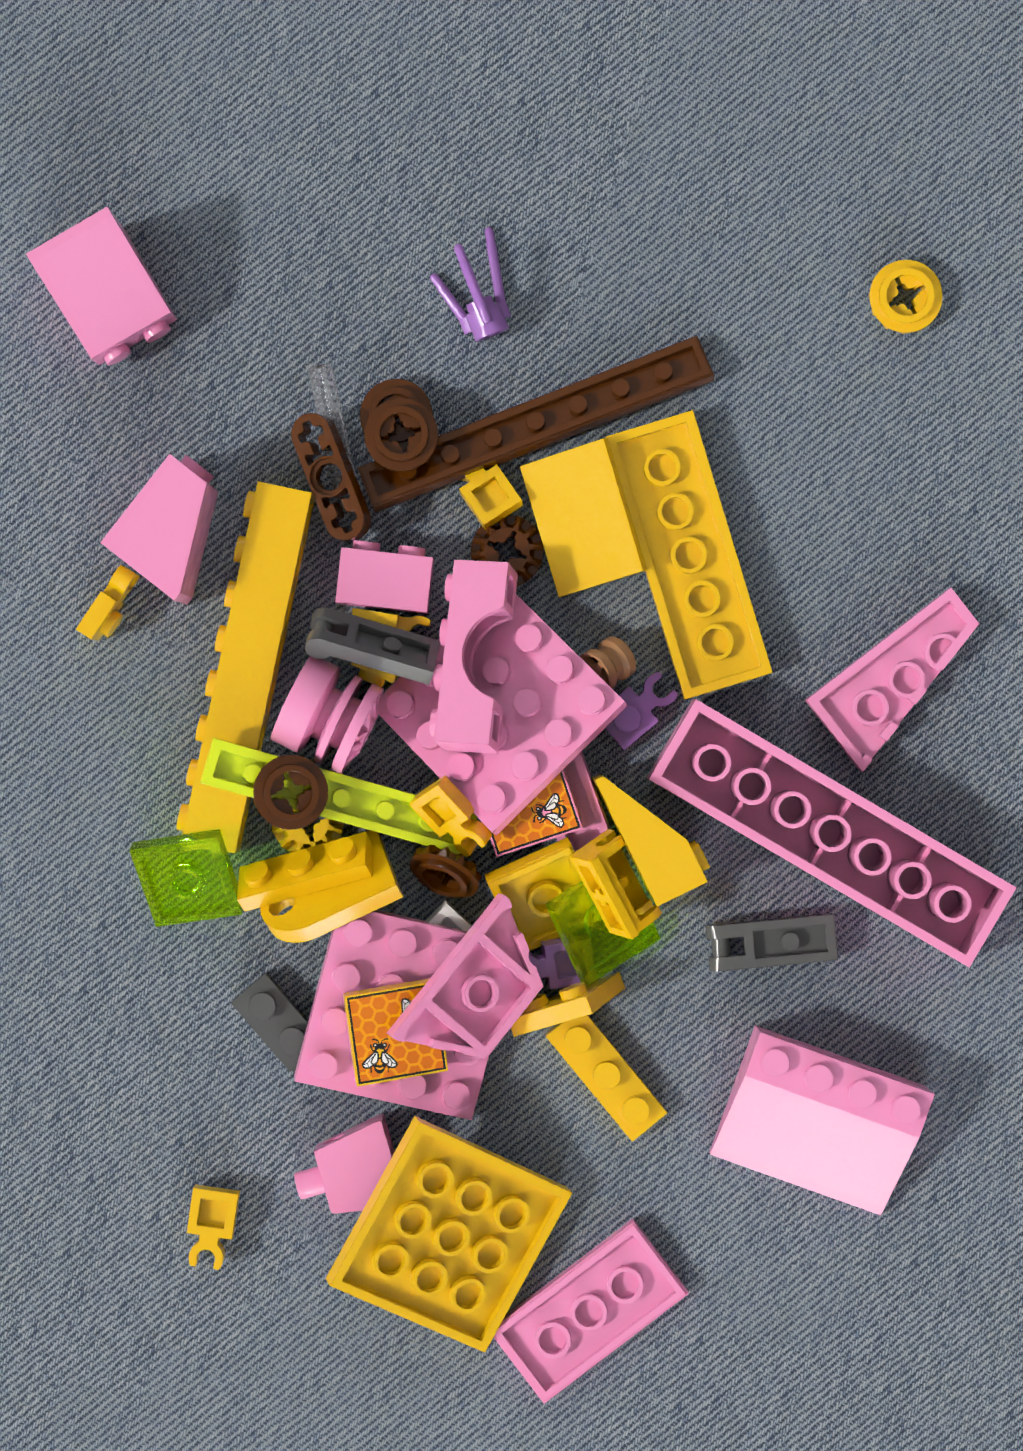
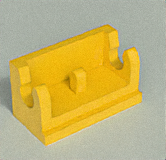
[569,829,662,939]

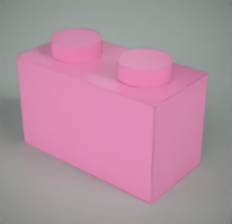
[335,540,435,614]

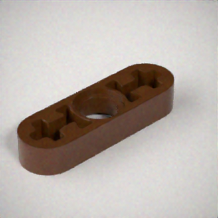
[291,413,371,541]

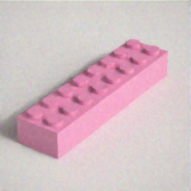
[646,699,1016,968]

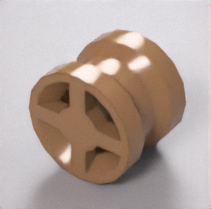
[580,636,636,688]

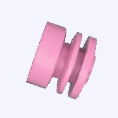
[270,656,384,774]

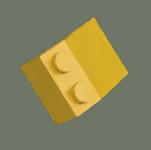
[592,774,710,907]

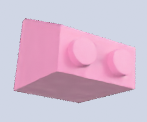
[26,207,177,366]
[100,454,218,605]

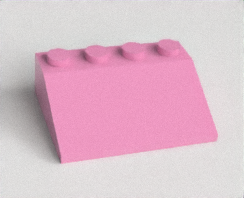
[709,1025,935,1215]

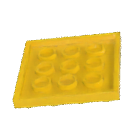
[325,1116,572,1353]

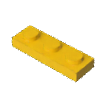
[237,832,373,912]
[545,1015,667,1142]

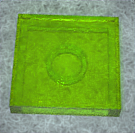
[129,829,244,927]
[545,881,660,985]

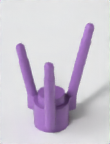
[430,227,511,342]

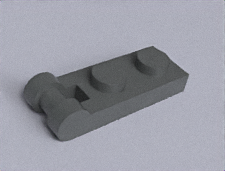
[305,607,440,685]
[705,913,838,971]

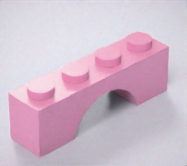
[429,560,518,754]

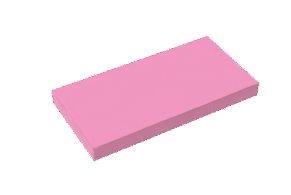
[494,1218,689,1404]

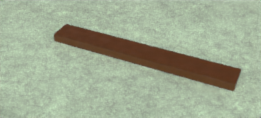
[358,335,714,513]

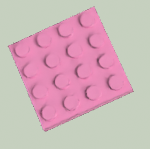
[378,594,628,835]
[294,910,489,1120]

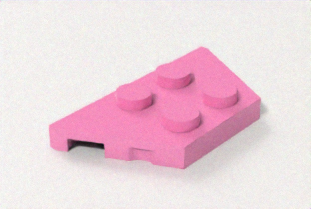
[387,893,543,1059]

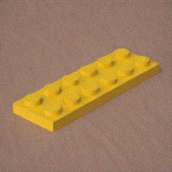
[605,410,773,700]

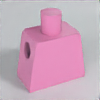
[294,1113,395,1214]

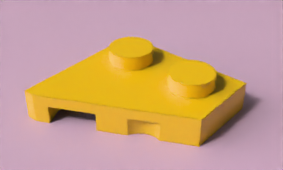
[511,972,625,1037]

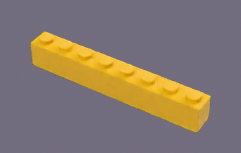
[176,481,315,853]

